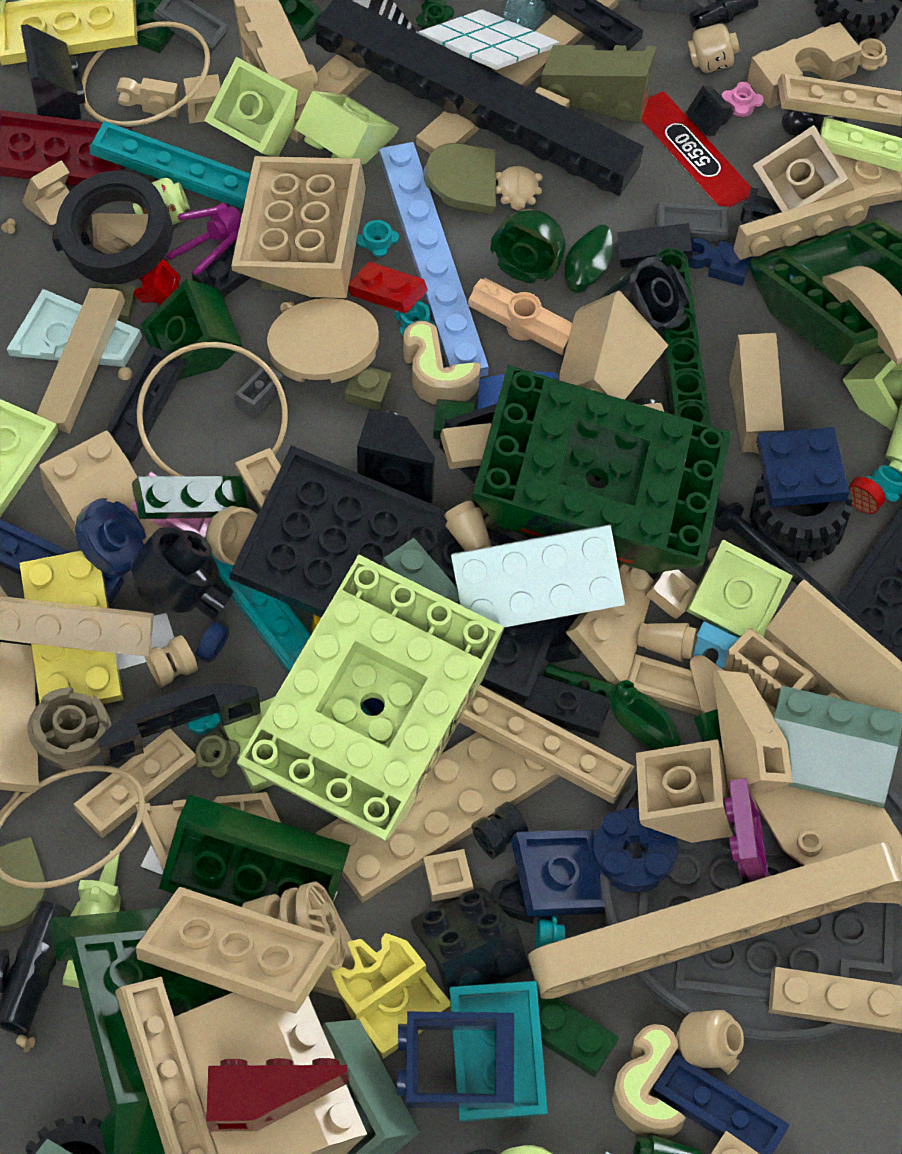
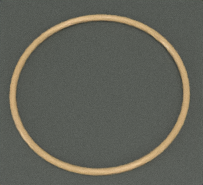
[81,21,210,127]
[137,342,288,476]
[0,765,145,889]

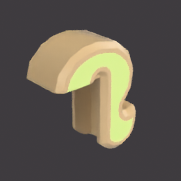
[403,321,481,405]
[612,1024,685,1139]

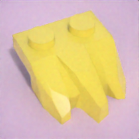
[331,933,451,1060]

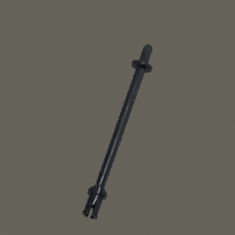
[715,497,902,662]

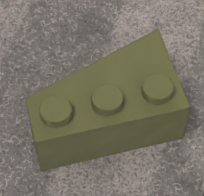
[541,45,657,124]

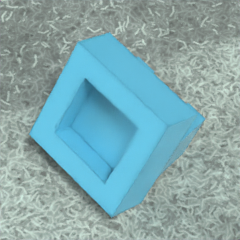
[693,622,739,670]

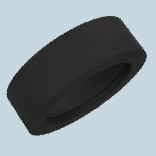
[56,171,173,284]

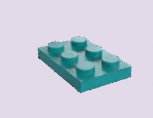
[449,981,548,1122]

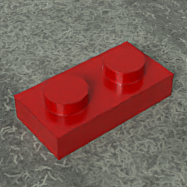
[348,262,428,314]

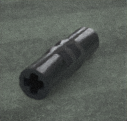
[0,901,71,1035]

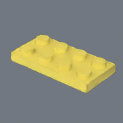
[0,0,138,65]
[19,550,124,704]

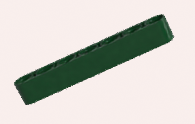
[656,248,711,426]

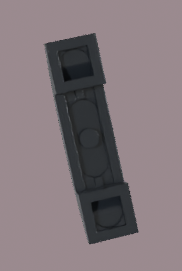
[98,684,261,766]

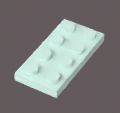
[451,524,625,627]

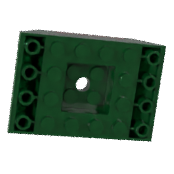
[472,365,732,573]

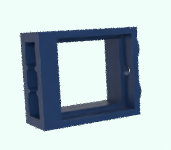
[397,1011,514,1109]

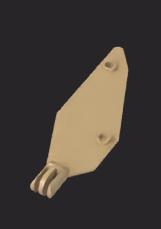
[690,655,902,907]

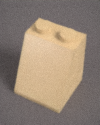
[559,290,669,400]

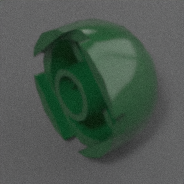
[490,209,566,283]

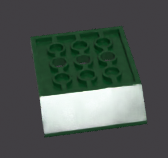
[48,908,233,1154]

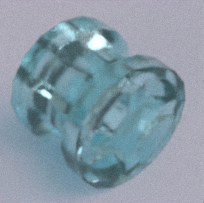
[504,0,546,30]

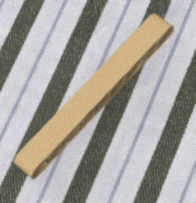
[528,842,902,999]

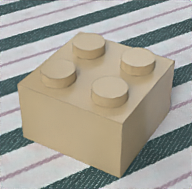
[753,125,855,212]

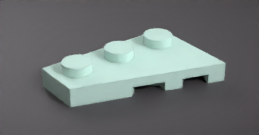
[7,289,142,367]

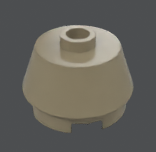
[28,687,111,770]

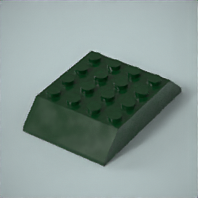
[748,218,902,366]

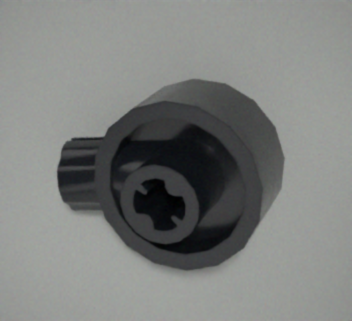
[130,527,233,619]

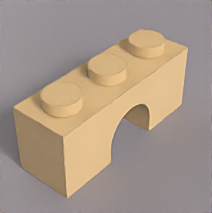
[747,22,862,109]

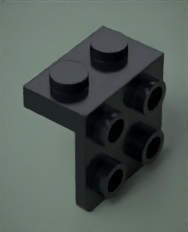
[411,888,529,999]

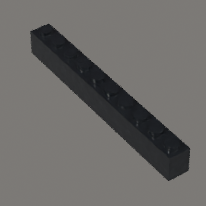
[316,0,644,196]

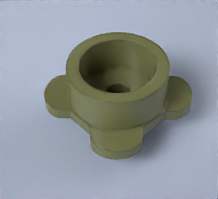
[195,731,240,778]

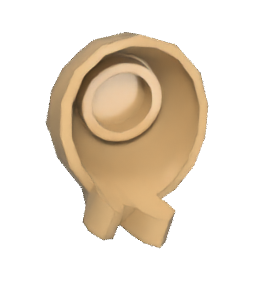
[206,506,258,565]

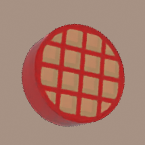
[849,477,886,514]

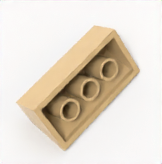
[764,580,902,730]

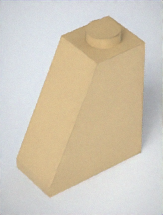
[729,333,784,454]

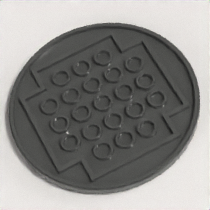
[600,738,902,1046]

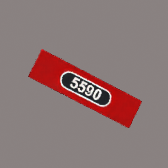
[641,90,751,208]

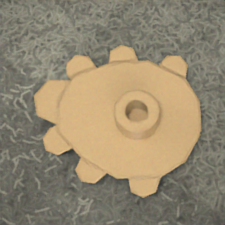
[495,166,543,210]

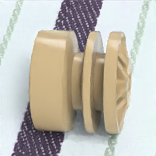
[242,881,345,973]

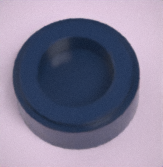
[196,621,229,663]

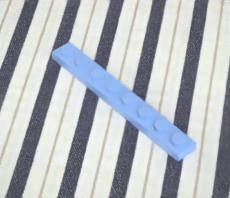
[379,142,489,377]

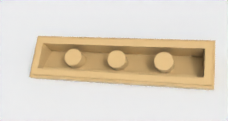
[36,288,125,434]

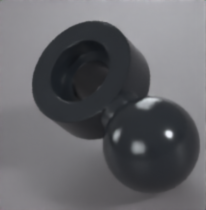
[782,109,847,136]

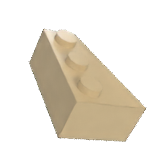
[234,0,318,106]

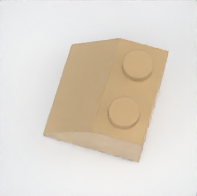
[636,739,733,843]

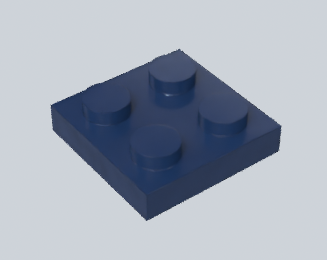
[756,427,849,507]
[511,830,604,917]

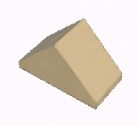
[92,213,148,254]

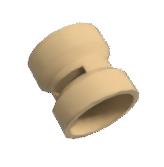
[144,635,198,688]

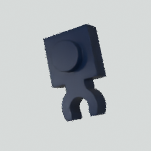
[688,238,753,286]

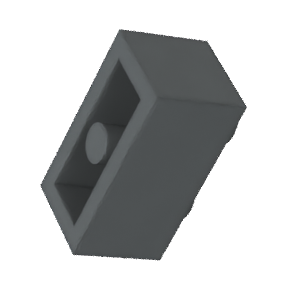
[235,365,284,419]

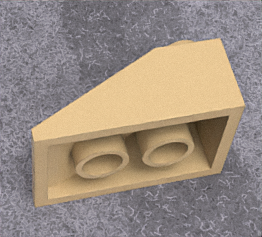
[39,430,163,544]

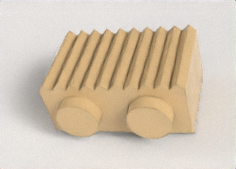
[724,628,815,708]

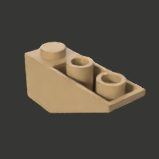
[713,670,793,795]

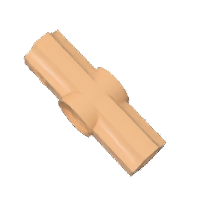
[468,278,573,356]

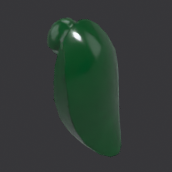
[565,225,613,293]
[610,680,680,750]

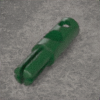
[544,664,616,698]

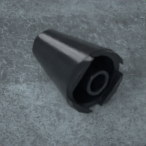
[599,256,689,332]

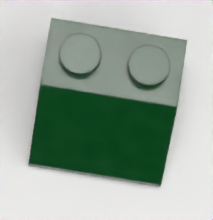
[141,279,242,380]

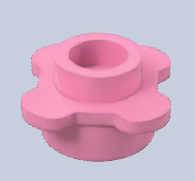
[722,82,764,117]

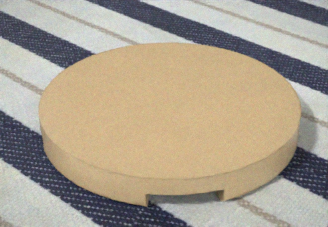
[267,298,379,383]

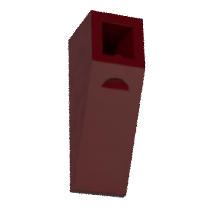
[206,1058,350,1132]

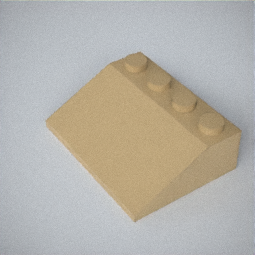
[231,156,366,298]
[174,992,367,1154]

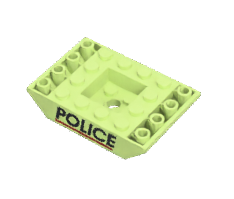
[237,555,504,842]

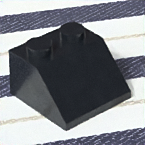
[20,24,86,120]
[357,408,435,504]

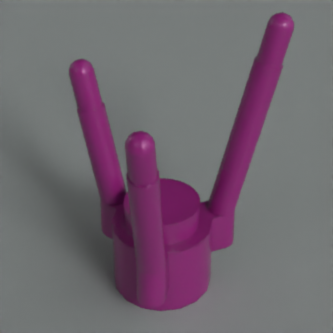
[166,202,242,276]

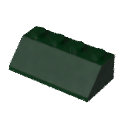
[158,794,351,907]

